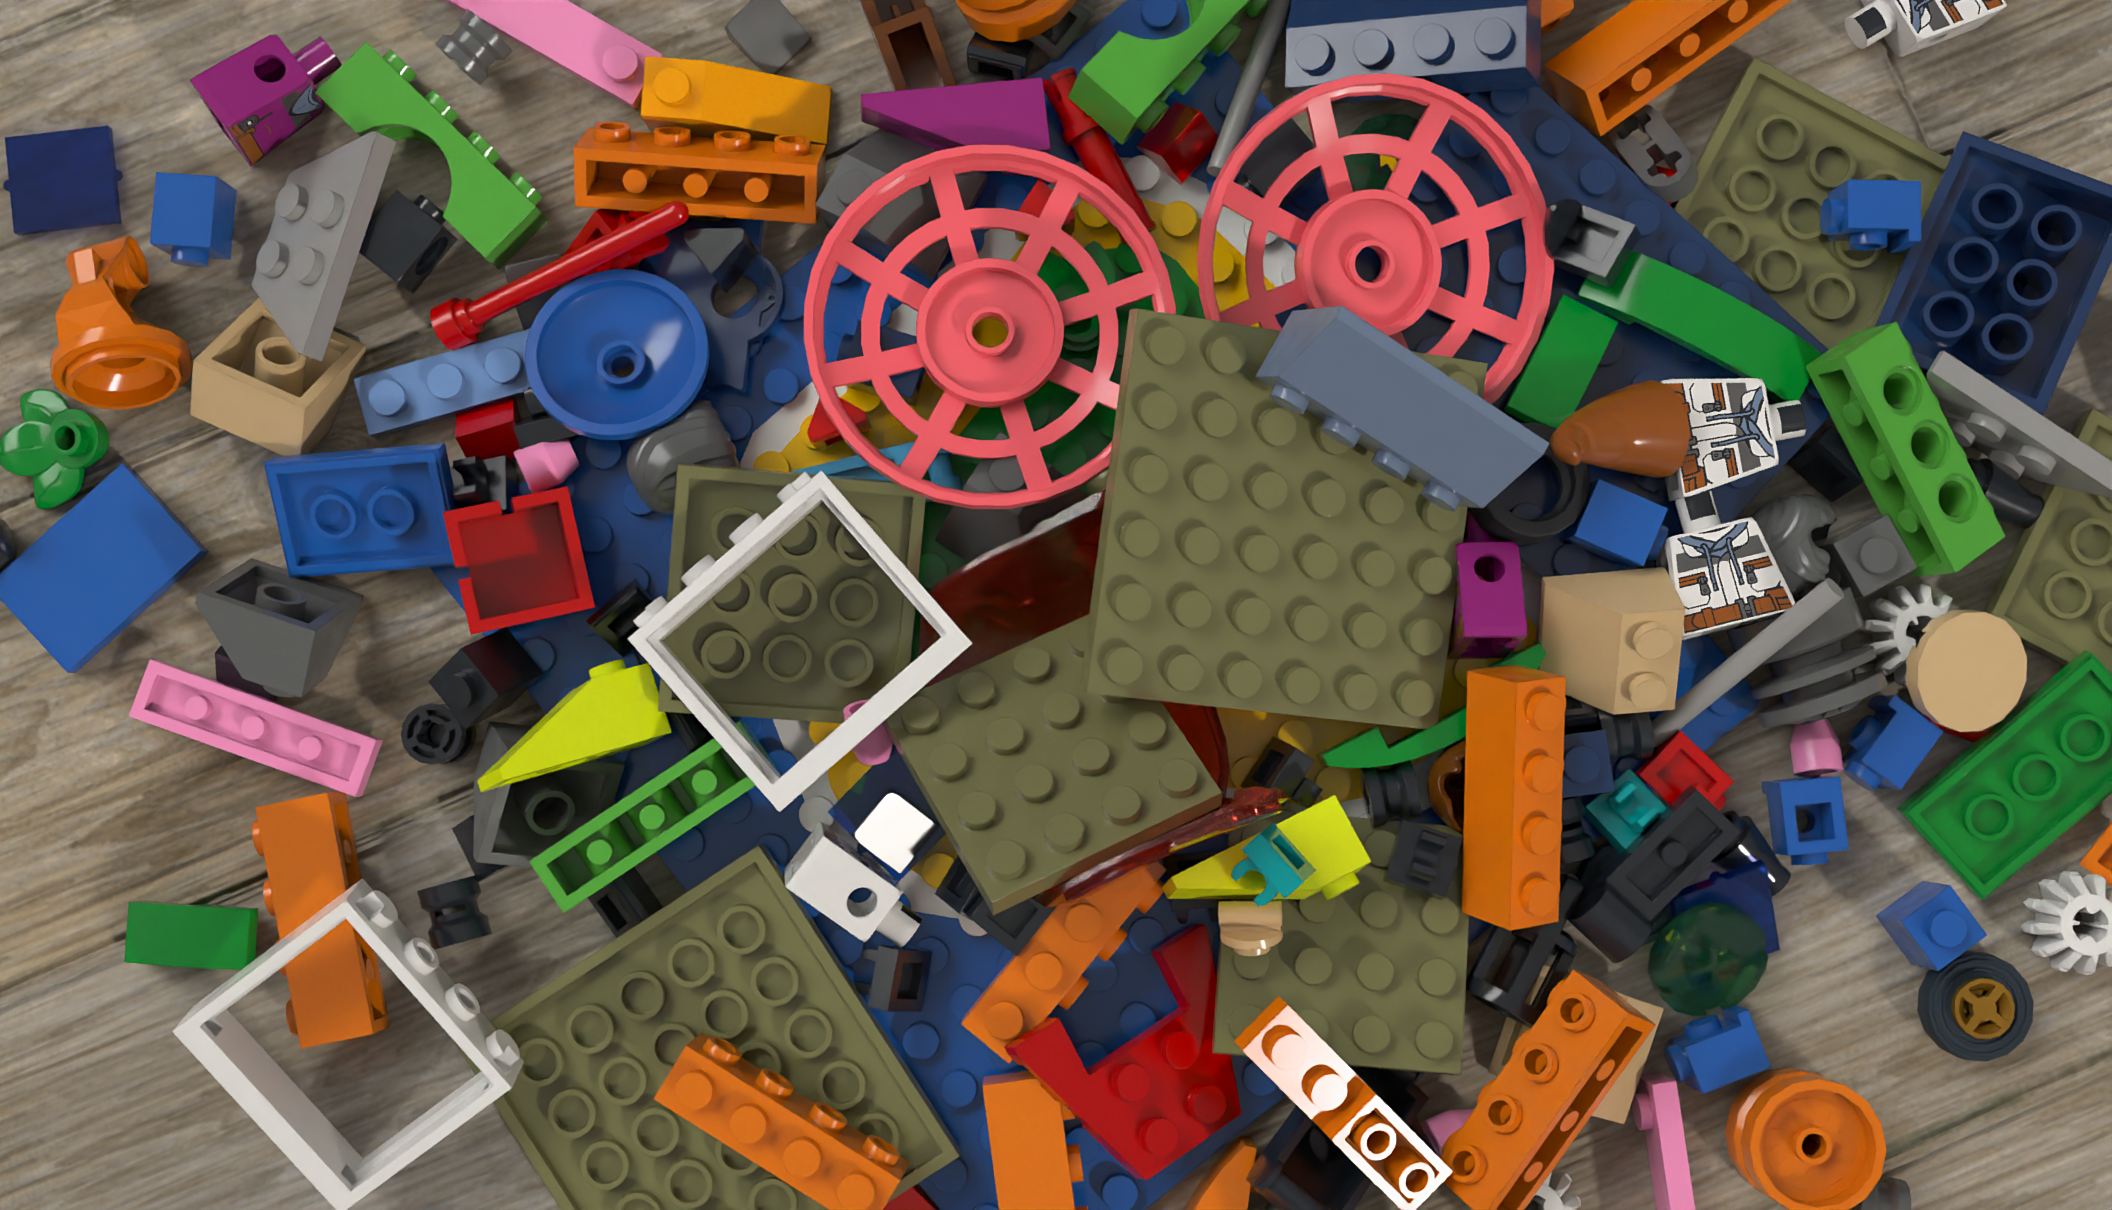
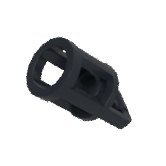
[1466,873,1584,1028]

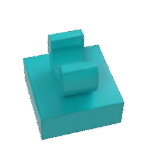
[1584,768,1667,854]
[1231,823,1316,906]

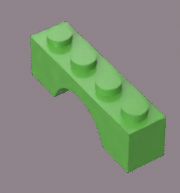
[1068,0,1271,145]
[315,42,548,270]

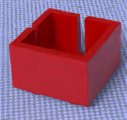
[442,486,595,635]

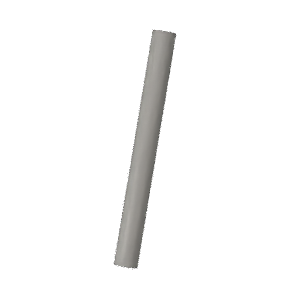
[1207,0,1292,178]
[1651,578,1844,747]

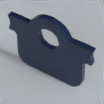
[638,217,786,393]

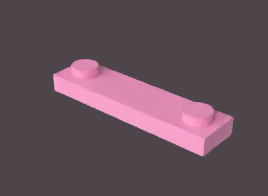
[442,0,664,111]
[129,659,383,797]
[1632,1073,1695,1210]

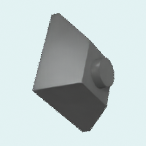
[815,129,989,281]
[935,432,1101,606]
[195,558,364,698]
[473,721,625,868]

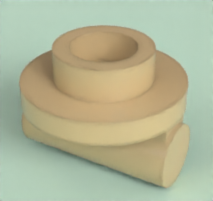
[1218,901,1283,956]

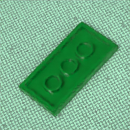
[1896,650,2112,901]

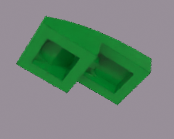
[1504,294,1618,429]
[124,901,259,970]

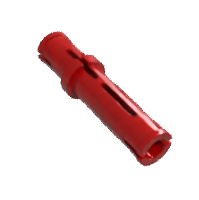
[1043,67,1157,245]

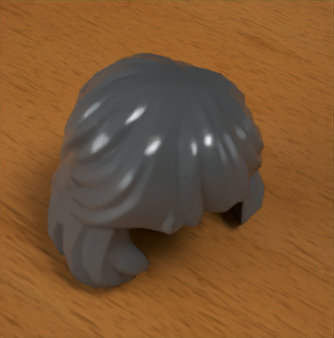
[626,399,741,515]
[1749,494,1841,601]

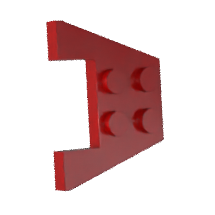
[1004,924,1242,1181]

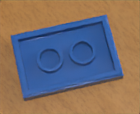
[264,443,458,578]
[0,463,209,673]

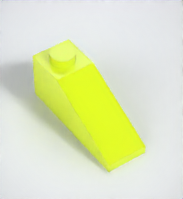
[477,659,671,792]
[1162,795,1371,900]

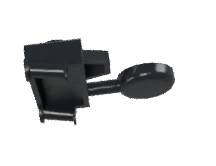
[1246,1066,1437,1210]

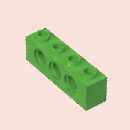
[1806,322,2006,577]
[529,719,777,913]

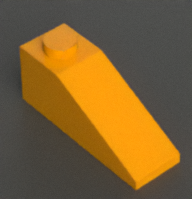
[640,56,832,147]

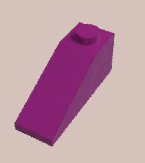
[860,78,1050,176]

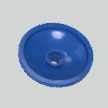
[525,269,710,440]

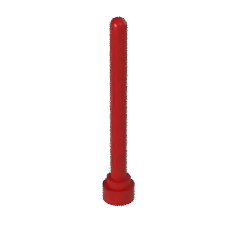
[430,200,689,351]

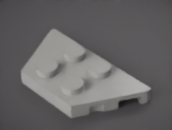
[251,131,396,361]
[1926,351,2112,498]

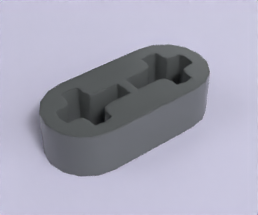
[1608,104,1699,203]

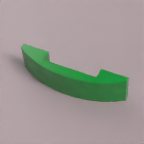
[1576,251,1823,403]
[1316,643,1546,768]

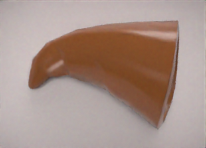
[1550,380,1690,478]

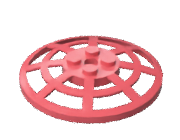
[1197,73,1554,404]
[804,145,1176,509]

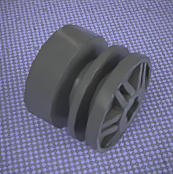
[1726,586,1888,728]

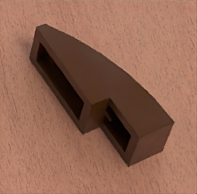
[859,0,957,91]

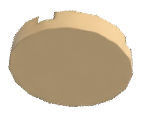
[1906,610,2027,732]

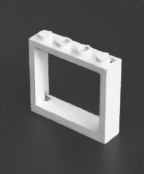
[627,471,972,812]
[172,878,524,1210]

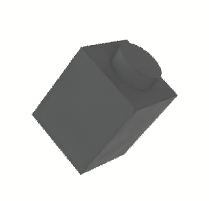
[1817,514,1918,598]

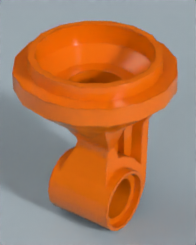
[50,235,193,409]

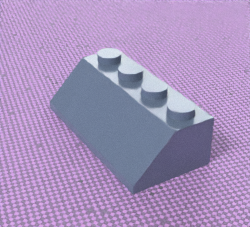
[1255,306,1549,512]

